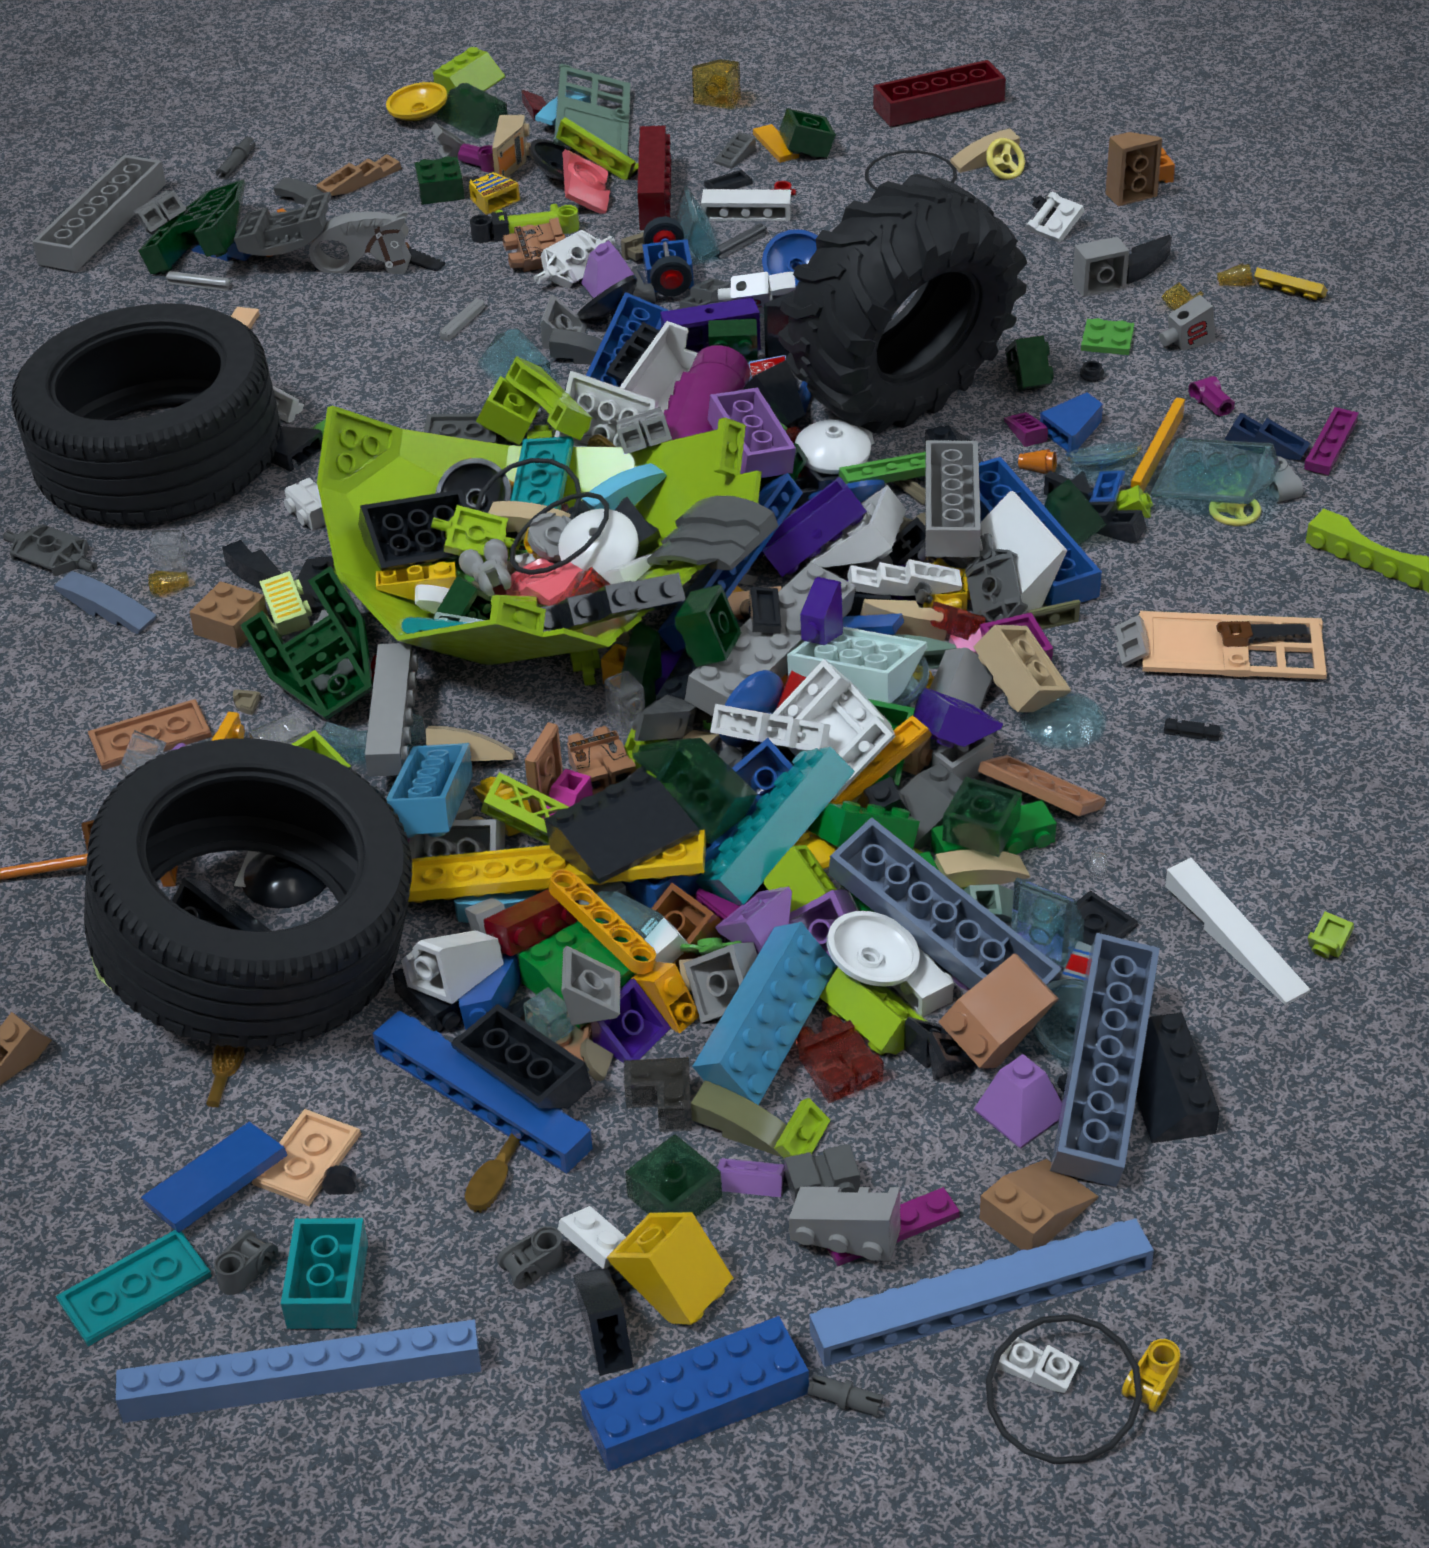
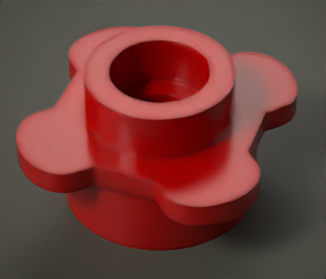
[771,181,796,195]

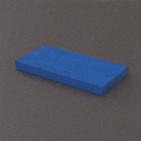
[141,1121,287,1233]

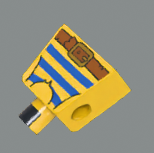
[469,173,520,215]

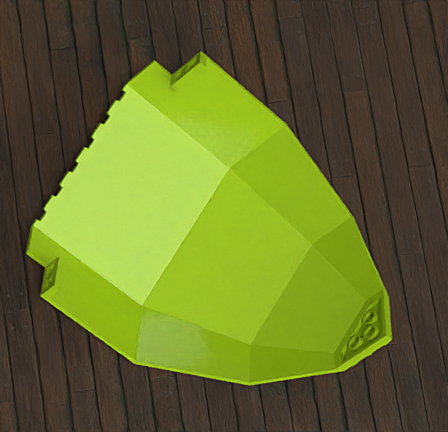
[317,406,761,665]

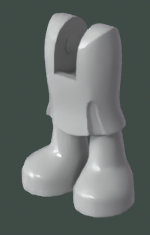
[459,539,512,596]

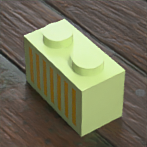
[260,571,312,636]

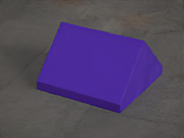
[591,978,671,1067]

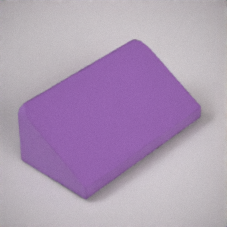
[714,1158,785,1197]

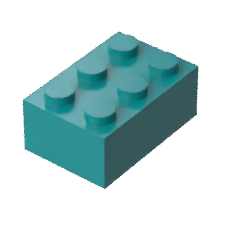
[281,1218,368,1329]

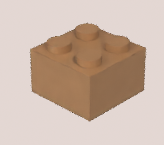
[189,581,269,649]

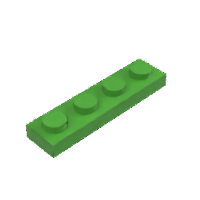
[839,452,926,484]

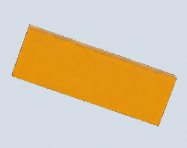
[753,124,799,163]

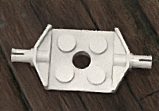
[534,230,615,288]

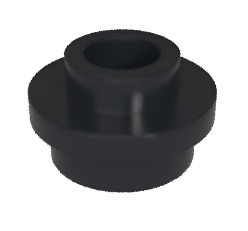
[1080,361,1104,381]

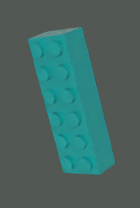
[695,747,855,905]

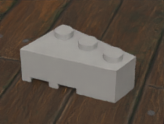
[789,1187,901,1262]

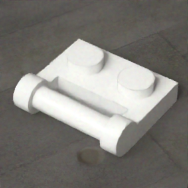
[1025,192,1084,243]

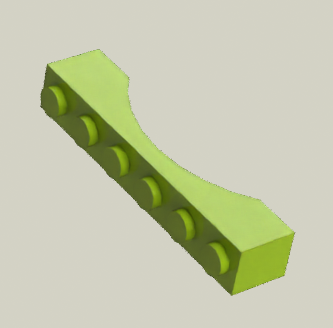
[505,356,592,440]
[1305,509,1429,592]

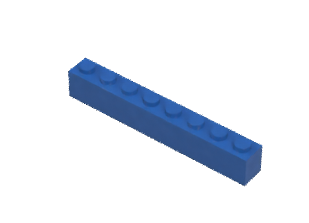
[373,1010,593,1174]

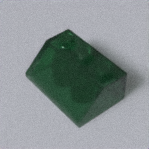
[436,83,508,139]
[656,738,758,844]

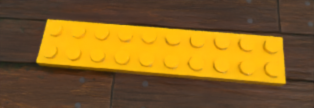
[408,830,706,903]

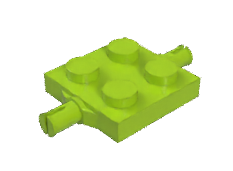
[431,505,521,562]

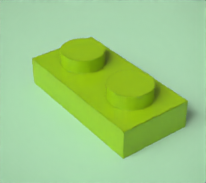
[774,1098,830,1158]

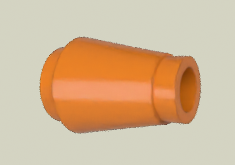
[1018,449,1057,474]

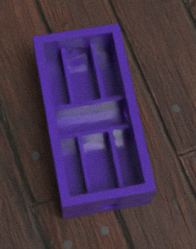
[660,297,761,353]
[762,477,867,577]

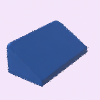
[1089,470,1125,502]

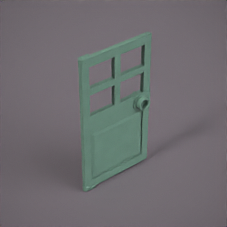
[553,64,631,156]

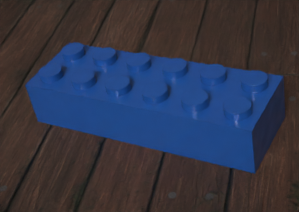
[579,1316,809,1472]

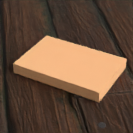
[252,1109,361,1206]

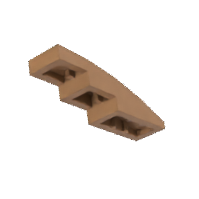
[316,154,402,196]

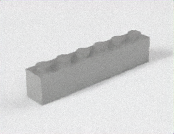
[365,643,418,776]

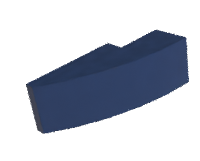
[1224,412,1311,460]

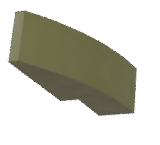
[691,1080,787,1157]

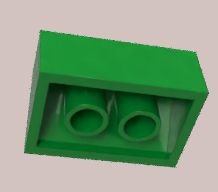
[807,801,920,850]

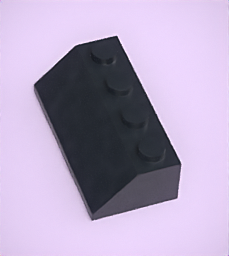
[172,877,271,932]
[451,1004,592,1108]
[1136,1012,1220,1143]

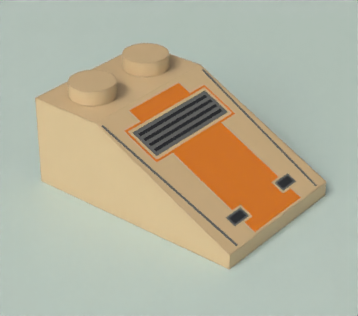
[492,115,531,178]

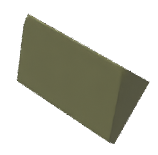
[1027,599,1080,630]

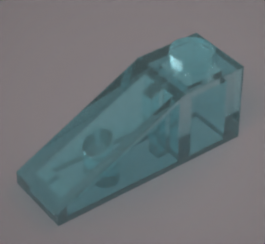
[597,891,664,939]

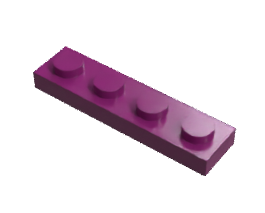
[1304,407,1359,475]
[827,1187,960,1266]

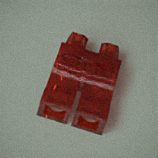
[796,1015,884,1104]

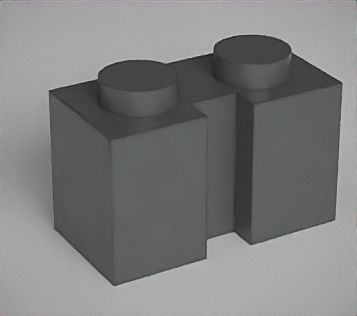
[784,1144,860,1203]

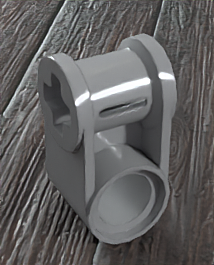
[1262,456,1303,503]

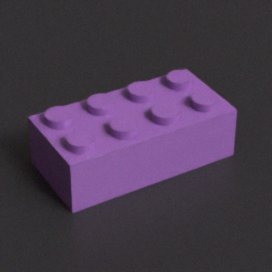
[708,388,796,478]

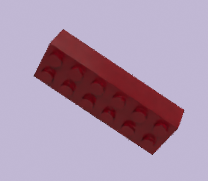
[873,60,1006,127]
[637,125,672,230]

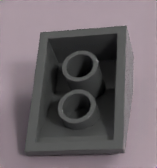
[900,763,979,849]

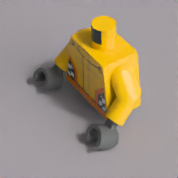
[914,542,971,616]

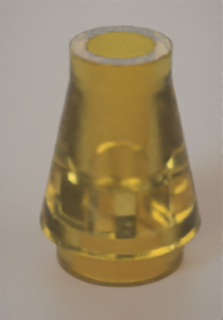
[1217,263,1252,286]
[148,570,189,596]

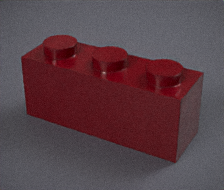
[483,889,579,956]

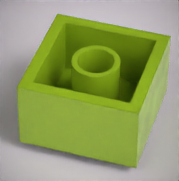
[476,376,541,445]

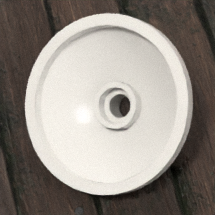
[795,420,871,474]
[558,509,639,581]
[826,911,920,986]

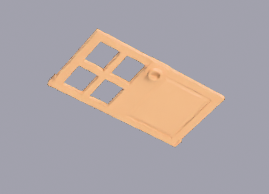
[1139,611,1327,679]

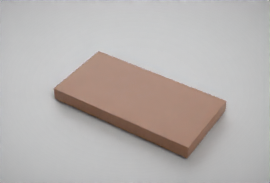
[88,699,212,770]
[978,755,1106,816]

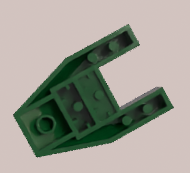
[138,179,246,274]
[240,566,373,720]

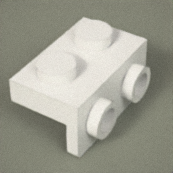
[558,1206,626,1269]

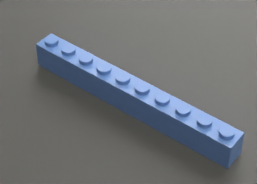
[809,1218,1154,1367]
[116,1319,481,1423]

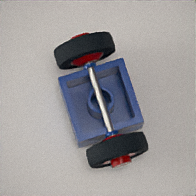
[642,217,694,297]

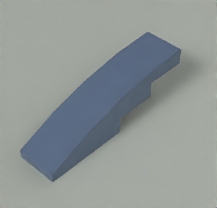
[54,571,156,634]

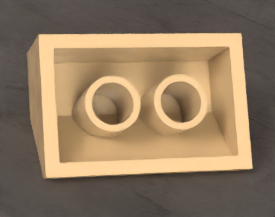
[973,625,1072,712]

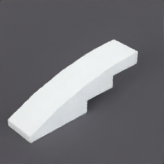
[847,559,962,596]
[710,704,831,751]

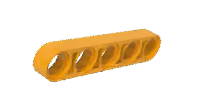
[549,869,656,974]

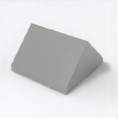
[540,295,588,349]
[930,648,993,709]
[562,946,620,1025]

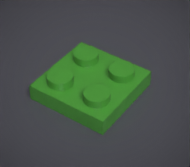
[1081,318,1134,355]

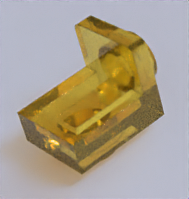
[1161,282,1204,311]

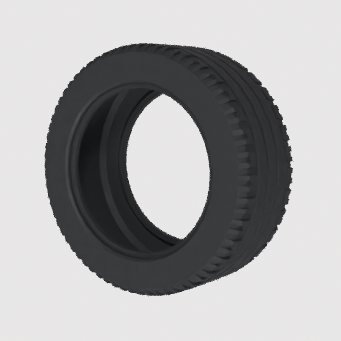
[11,303,281,525]
[84,738,412,1048]

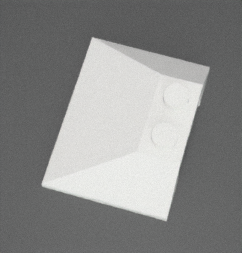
[773,659,896,799]

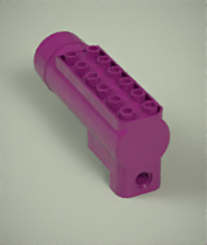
[662,345,751,443]

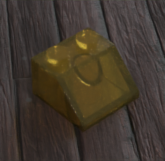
[692,59,741,109]

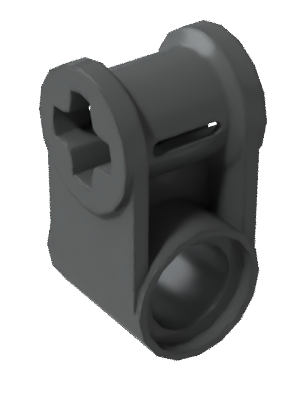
[497,1226,565,1289]
[214,1230,278,1295]

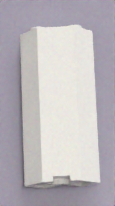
[620,321,698,413]

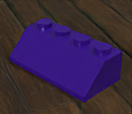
[913,687,1003,748]

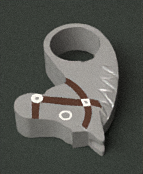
[309,211,411,274]

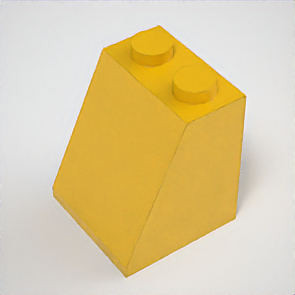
[607,1212,734,1325]

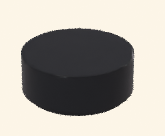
[322,1165,357,1195]

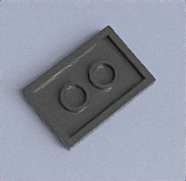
[424,414,499,444]

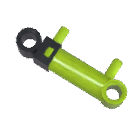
[470,204,580,243]

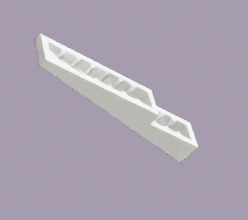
[1165,858,1310,1005]

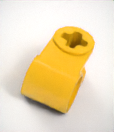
[1121,1339,1180,1412]

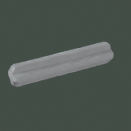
[166,271,231,291]
[439,298,485,341]

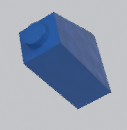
[1040,392,1103,454]
[459,954,521,1030]

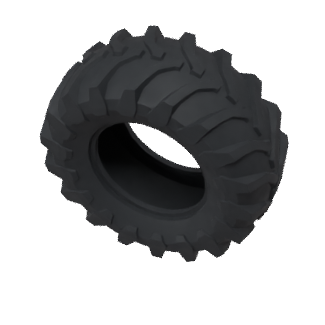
[778,174,1027,433]

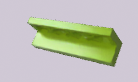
[556,117,638,180]
[481,772,569,845]

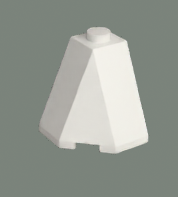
[401,930,504,1004]

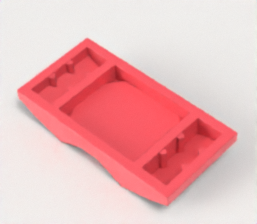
[563,149,610,214]
[493,557,592,606]

